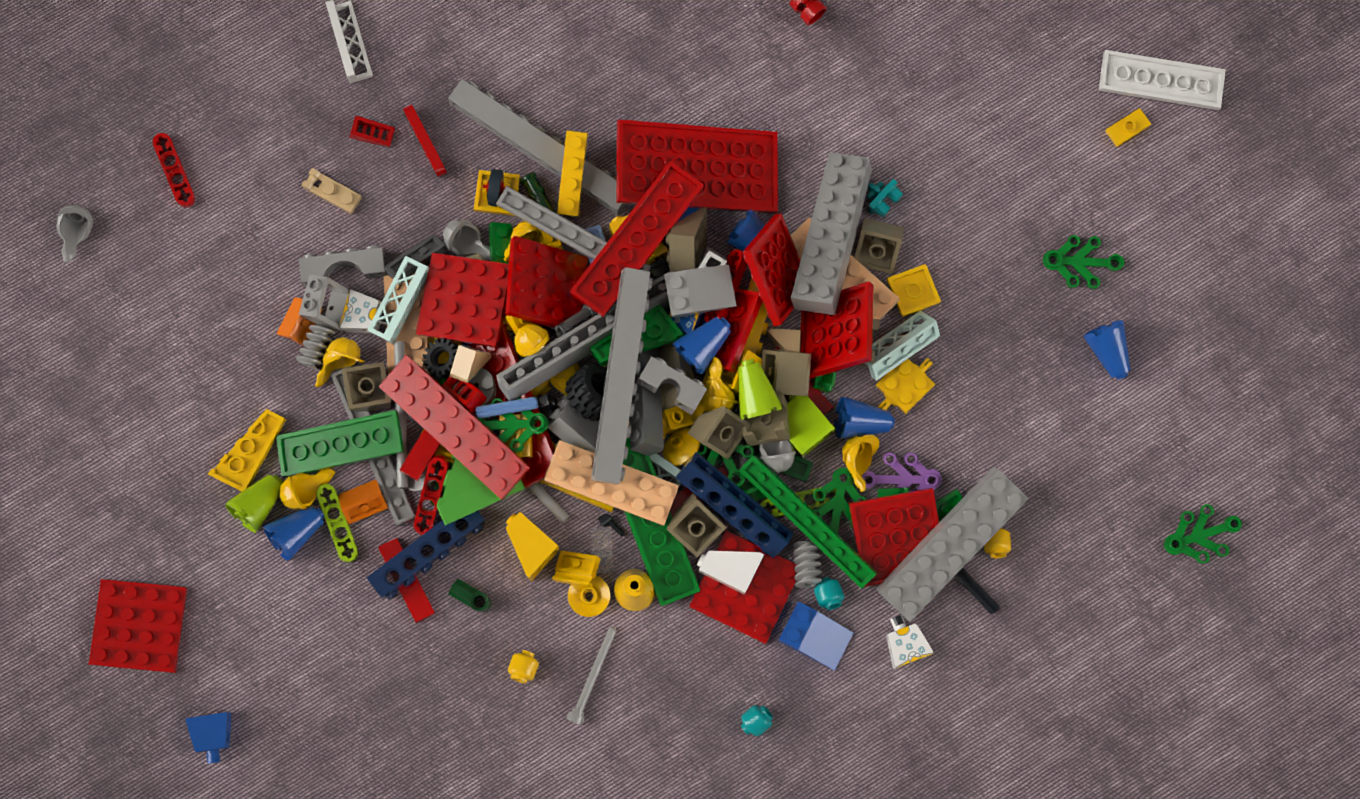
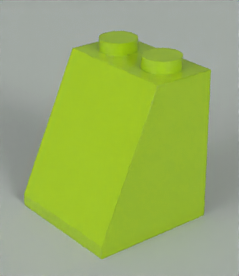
[787,395,835,457]

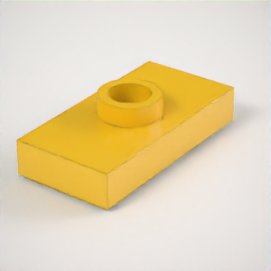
[1105,108,1151,147]

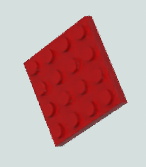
[743,213,801,326]
[506,236,588,328]
[416,253,509,348]
[800,281,874,379]
[708,289,763,373]
[849,487,939,587]
[689,531,798,645]
[88,579,187,673]

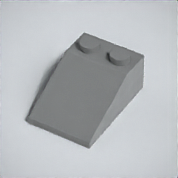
[664,265,737,318]

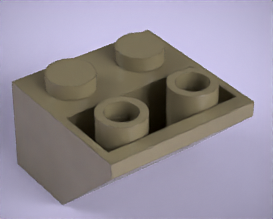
[762,349,811,396]

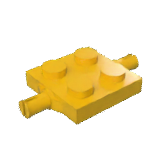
[876,358,935,415]

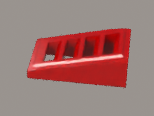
[349,115,395,147]
[442,377,487,413]

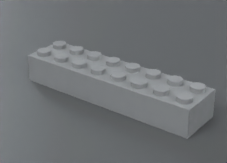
[791,152,872,315]
[876,467,1029,622]

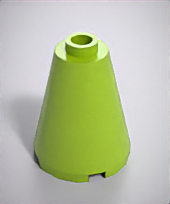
[738,359,782,419]
[225,475,283,533]

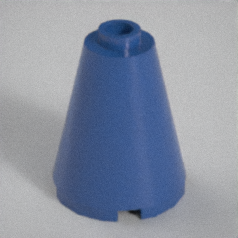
[726,209,765,251]
[672,317,731,375]
[1083,320,1131,380]
[834,397,895,439]
[263,506,324,561]

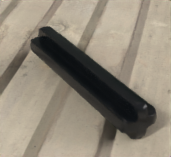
[955,568,1000,614]

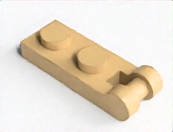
[301,168,362,215]

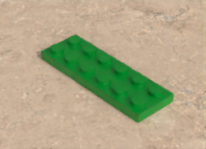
[276,410,404,478]

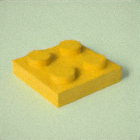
[887,264,941,317]

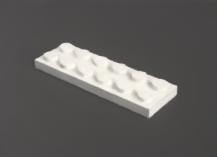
[1098,50,1226,110]

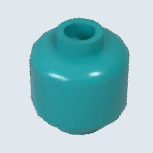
[814,577,845,611]
[741,705,773,737]

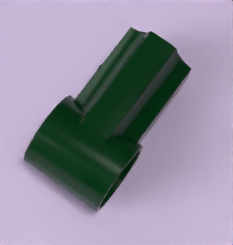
[448,578,492,613]

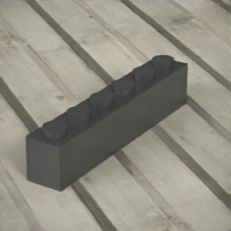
[629,347,664,456]

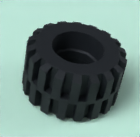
[565,362,607,421]

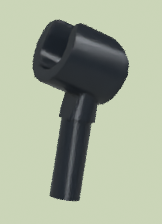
[598,514,625,537]

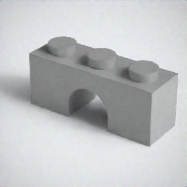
[637,356,707,415]

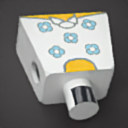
[339,289,392,333]
[886,615,934,669]

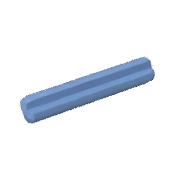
[476,397,538,418]

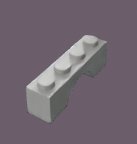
[299,246,387,287]

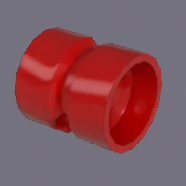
[789,0,827,26]

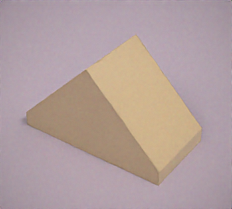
[767,328,801,352]
[450,345,491,383]

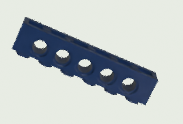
[675,452,793,558]
[366,511,486,600]

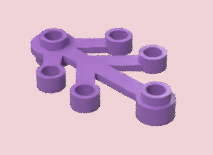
[862,452,942,491]

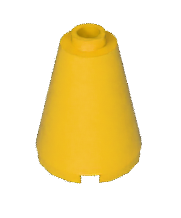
[614,569,656,611]

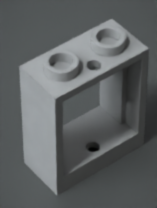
[298,275,349,332]

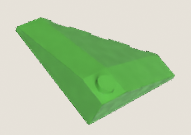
[436,418,525,525]

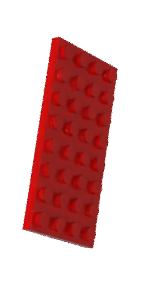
[616,119,778,214]

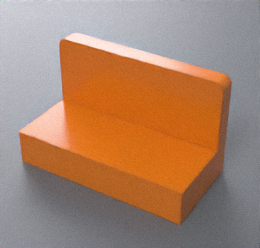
[277,297,323,346]
[338,479,388,524]

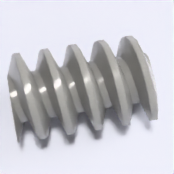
[296,324,336,371]
[793,541,822,588]

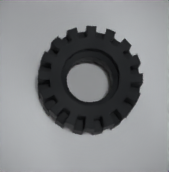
[423,338,458,379]

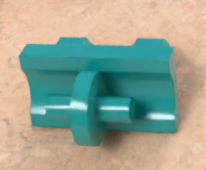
[866,179,903,218]

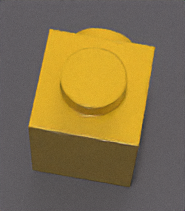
[662,407,693,436]

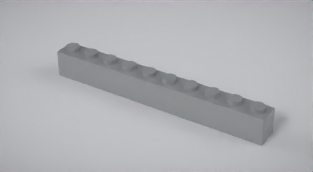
[448,79,626,216]
[591,267,652,485]
[497,271,672,401]

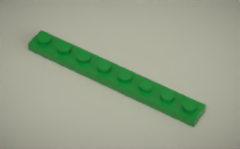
[739,454,877,589]

